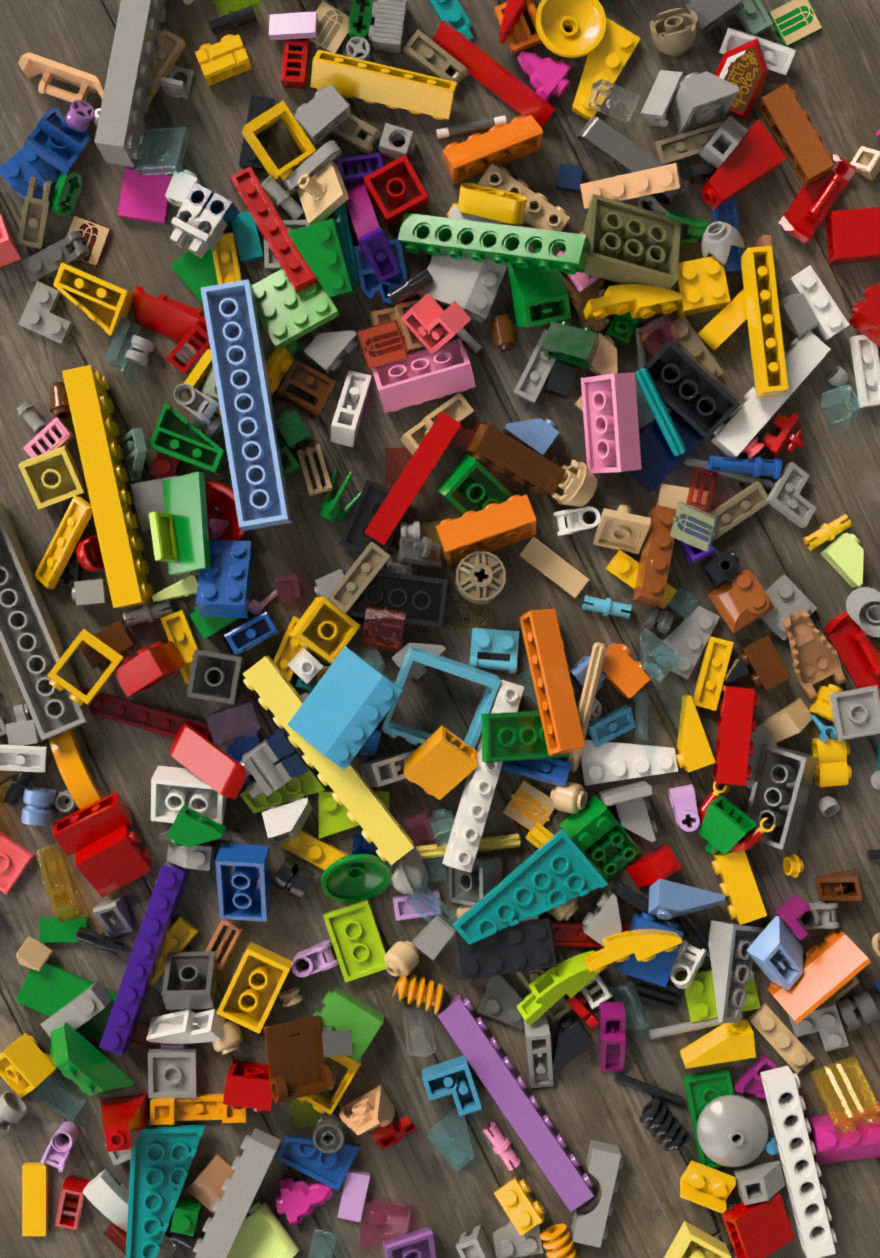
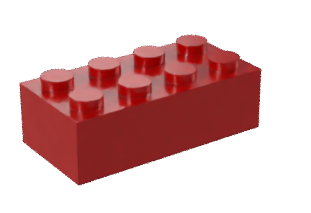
[713,685,759,786]

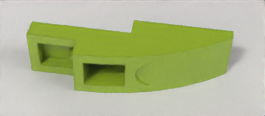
[516,950,601,1026]

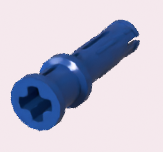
[707,455,782,479]

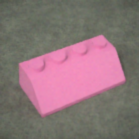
[372,339,476,413]
[581,372,642,473]

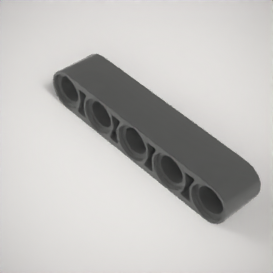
[577,116,685,205]

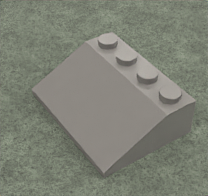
[417,206,515,323]

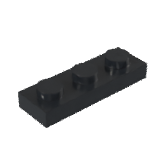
[239,95,276,171]

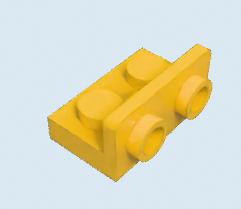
[680,1160,736,1214]
[494,1176,545,1236]

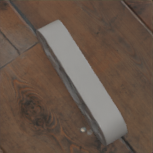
[283,140,342,195]

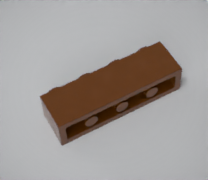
[467,424,566,497]

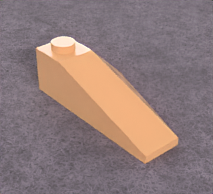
[339,1084,395,1135]

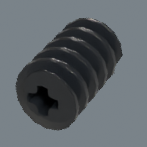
[639,1097,690,1152]

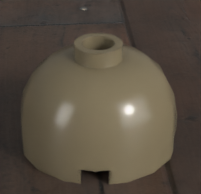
[650,8,698,56]

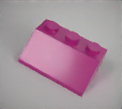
[807,1108,880,1165]

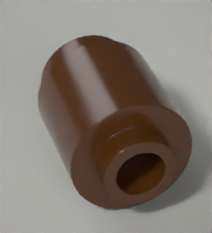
[490,314,518,352]

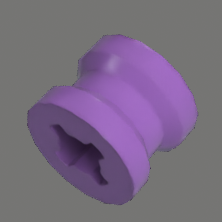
[66,100,95,132]

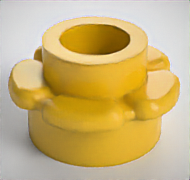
[783,854,804,878]

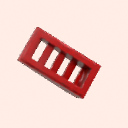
[499,0,528,44]
[281,39,309,89]
[165,323,210,374]
[55,1176,90,1231]

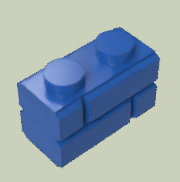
[225,611,280,656]

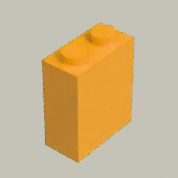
[404,726,478,800]

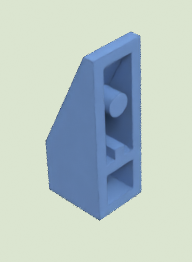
[648,879,725,920]

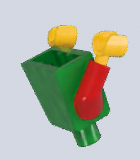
[699,782,776,855]

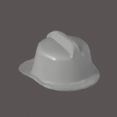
[846,587,880,637]
[386,847,428,895]

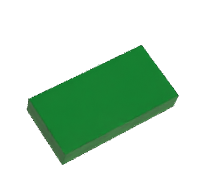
[39,917,89,943]

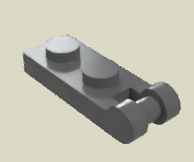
[21,231,90,285]

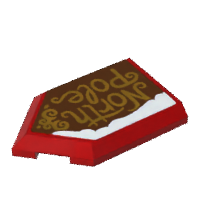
[715,38,768,118]

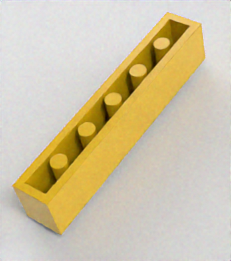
[310,50,457,120]
[740,246,788,398]

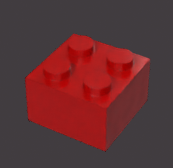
[363,155,429,228]
[113,641,186,697]
[223,1060,274,1112]

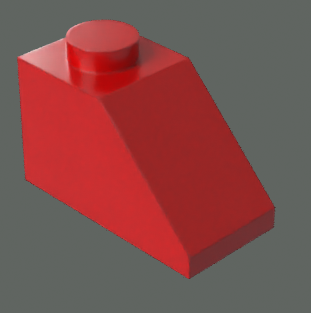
[625,843,682,888]

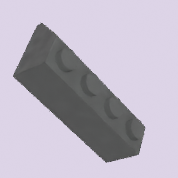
[745,744,818,850]

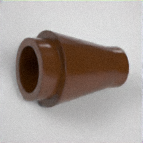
[50,382,72,419]

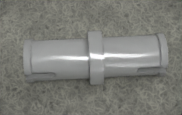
[261,175,304,220]
[123,599,174,628]

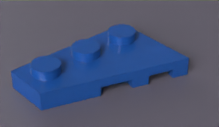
[275,1134,360,1191]

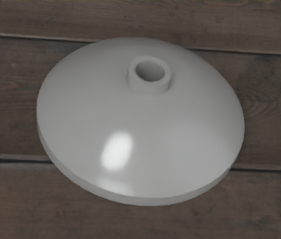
[696,1095,768,1167]

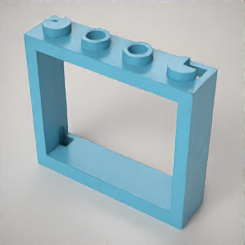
[379,645,501,749]

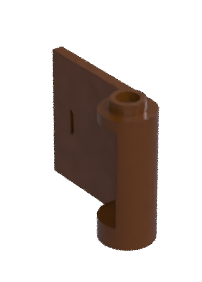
[264,1015,336,1104]

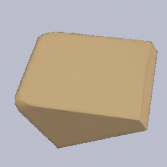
[851,146,880,181]
[16,937,53,972]

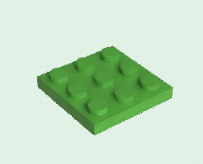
[252,269,339,350]

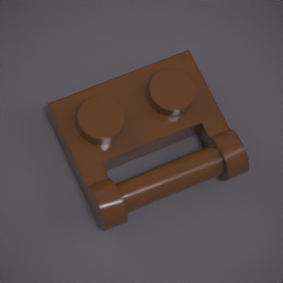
[276,359,337,420]

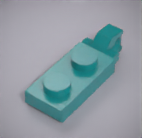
[427,0,474,42]

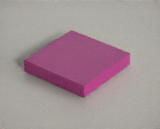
[118,169,172,225]

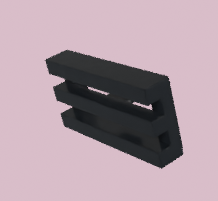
[632,978,684,1012]

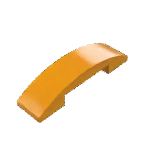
[48,729,104,809]
[150,1094,246,1125]

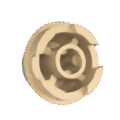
[551,460,597,507]

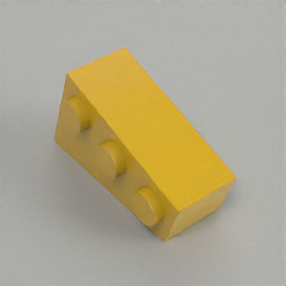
[53,262,134,338]

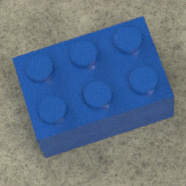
[196,540,254,618]
[215,843,272,922]

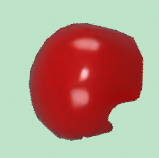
[76,534,105,572]

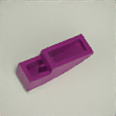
[345,181,379,250]
[599,1002,626,1073]

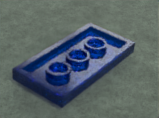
[628,406,704,492]

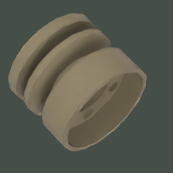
[455,551,506,605]

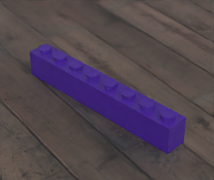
[99,862,191,1055]

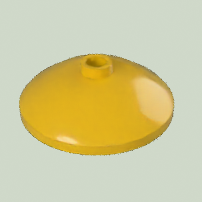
[535,0,606,58]

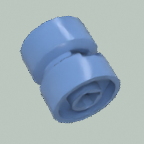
[21,787,56,826]

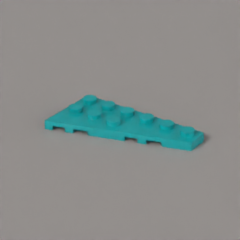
[452,829,609,944]
[126,1125,205,1258]

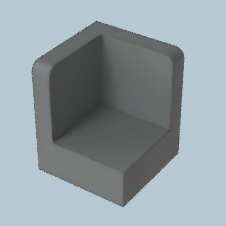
[322,1026,354,1057]

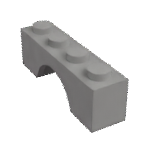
[570,1140,624,1248]

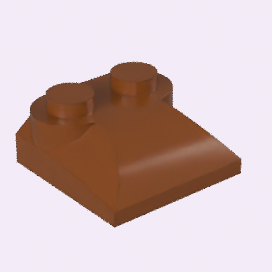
[707,569,774,634]

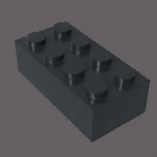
[347,571,448,627]
[455,916,558,980]

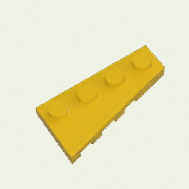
[571,18,641,121]

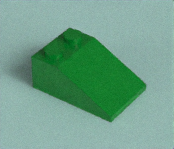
[436,454,513,514]

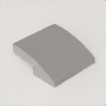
[131,476,179,532]

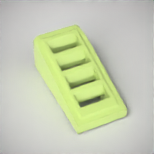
[152,574,199,602]

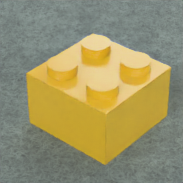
[672,256,730,317]
[288,597,361,664]

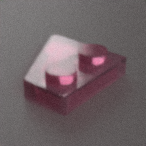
[359,1199,411,1249]

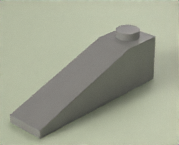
[708,920,764,1023]

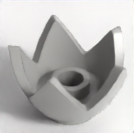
[701,221,745,264]

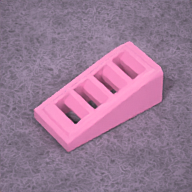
[23,417,76,458]

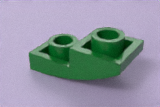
[606,311,640,347]

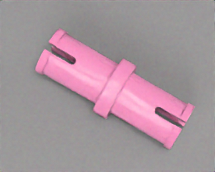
[482,1121,521,1171]

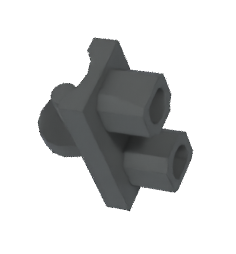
[398,537,442,569]

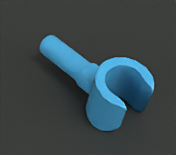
[811,714,837,743]
[764,1137,793,1155]

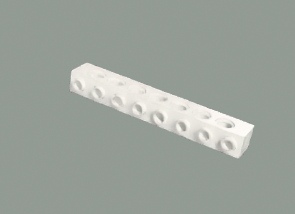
[442,680,524,873]
[760,1066,837,1258]

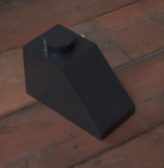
[552,1015,594,1072]

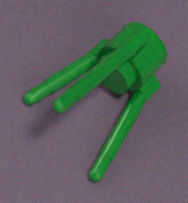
[662,206,709,244]
[320,469,362,524]

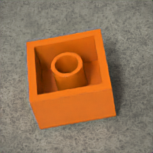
[601,643,650,699]

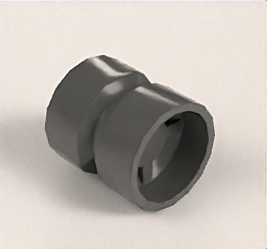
[835,990,880,1033]
[313,1109,347,1153]

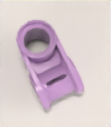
[668,784,700,832]
[291,940,339,978]
[40,1122,79,1173]

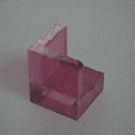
[638,315,680,356]
[274,575,304,603]
[404,810,435,844]

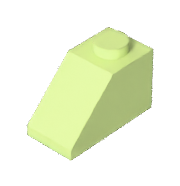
[820,532,864,587]

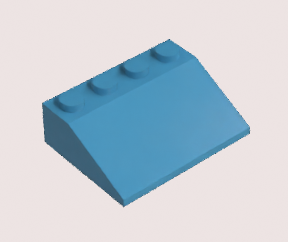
[287,646,404,770]

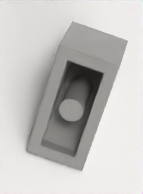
[167,841,217,871]

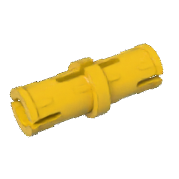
[803,514,852,551]

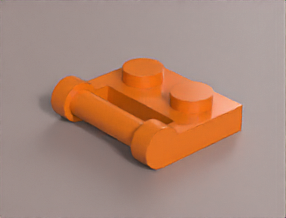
[494,0,543,55]

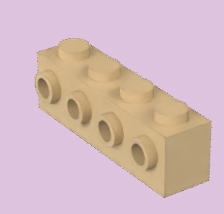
[478,164,570,232]

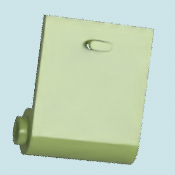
[227,1201,300,1258]

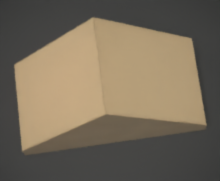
[762,698,812,743]

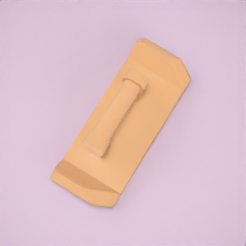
[18,53,104,103]

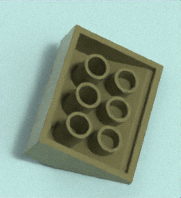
[583,194,681,289]

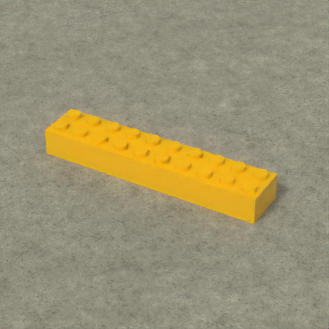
[62,365,154,609]

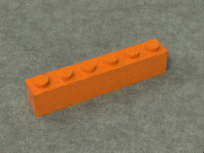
[519,609,586,756]

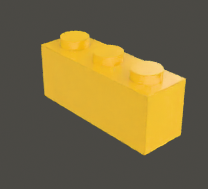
[711,850,767,925]

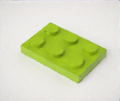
[323,899,386,983]
[680,968,760,1023]

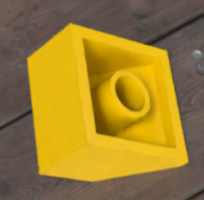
[0,1033,56,1098]

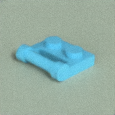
[469,628,519,673]

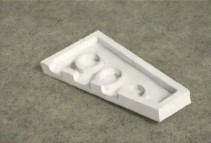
[580,739,678,786]

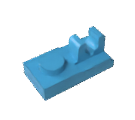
[587,704,636,747]

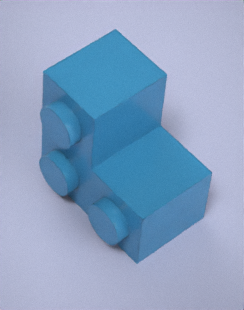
[422,1055,482,1116]

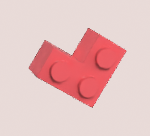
[400,293,471,354]

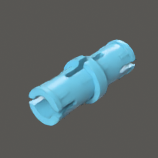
[582,595,632,619]

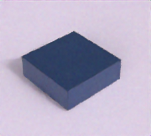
[556,163,583,193]

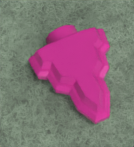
[517,51,573,101]
[275,1177,334,1226]

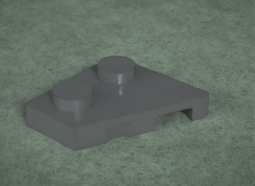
[477,975,524,1029]

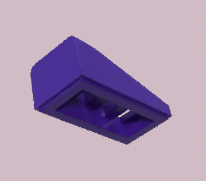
[334,153,384,187]

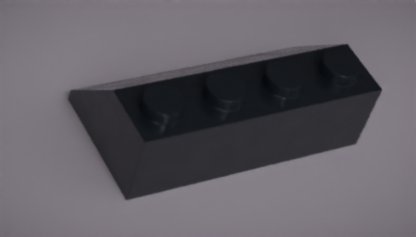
[643,336,742,439]

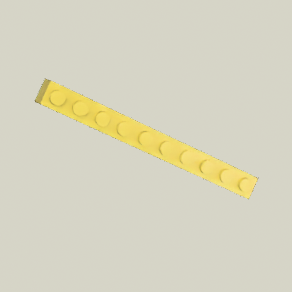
[243,655,414,865]

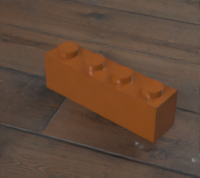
[758,84,834,187]
[632,505,678,607]

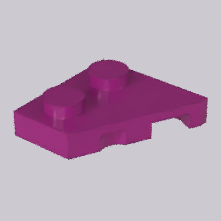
[734,1053,799,1099]

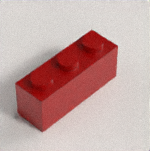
[53,791,131,856]

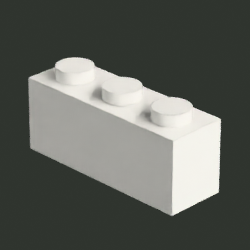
[783,265,850,343]

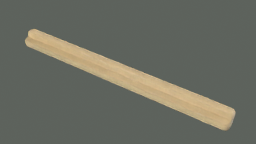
[566,642,607,772]

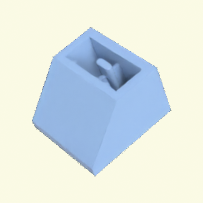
[746,916,803,990]

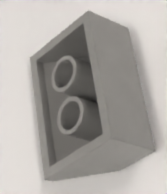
[670,71,740,134]

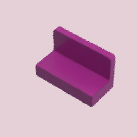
[774,894,811,940]

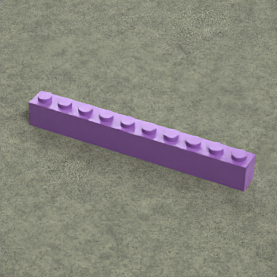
[437,993,594,1212]

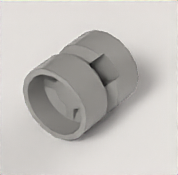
[0,1091,28,1139]

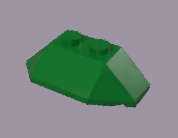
[50,1022,134,1096]

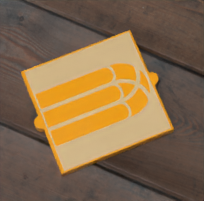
[503,780,555,830]

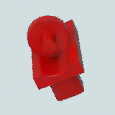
[761,413,805,458]

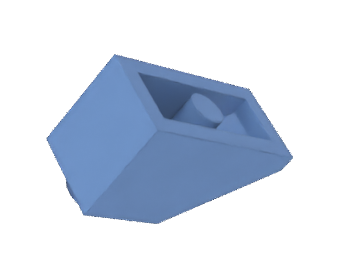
[503,418,559,456]
[569,656,606,692]

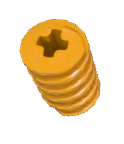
[392,973,444,1015]
[540,1223,579,1258]

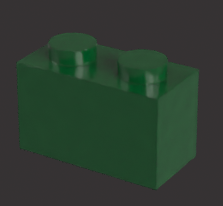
[542,321,599,369]
[275,410,314,454]

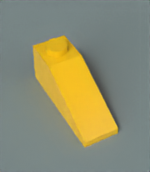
[676,695,716,772]
[680,1020,756,1069]

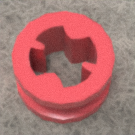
[741,436,764,459]

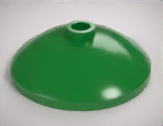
[321,854,392,903]

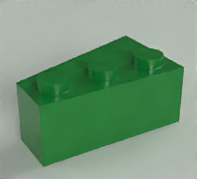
[287,219,357,299]
[148,402,228,476]

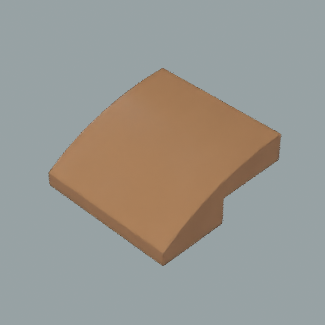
[370,300,426,355]
[186,1153,235,1215]

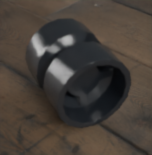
[271,857,315,901]

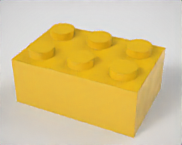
[216,942,293,1034]

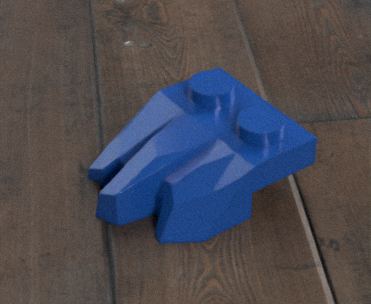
[23,107,90,175]
[0,146,61,201]
[354,239,407,303]

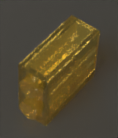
[810,1056,880,1134]

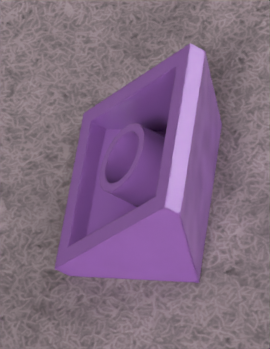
[382,1227,436,1258]

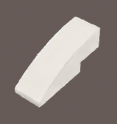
[146,1009,225,1044]
[82,1169,129,1232]

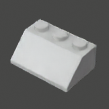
[151,766,227,825]

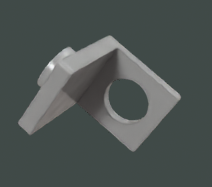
[159,65,195,99]

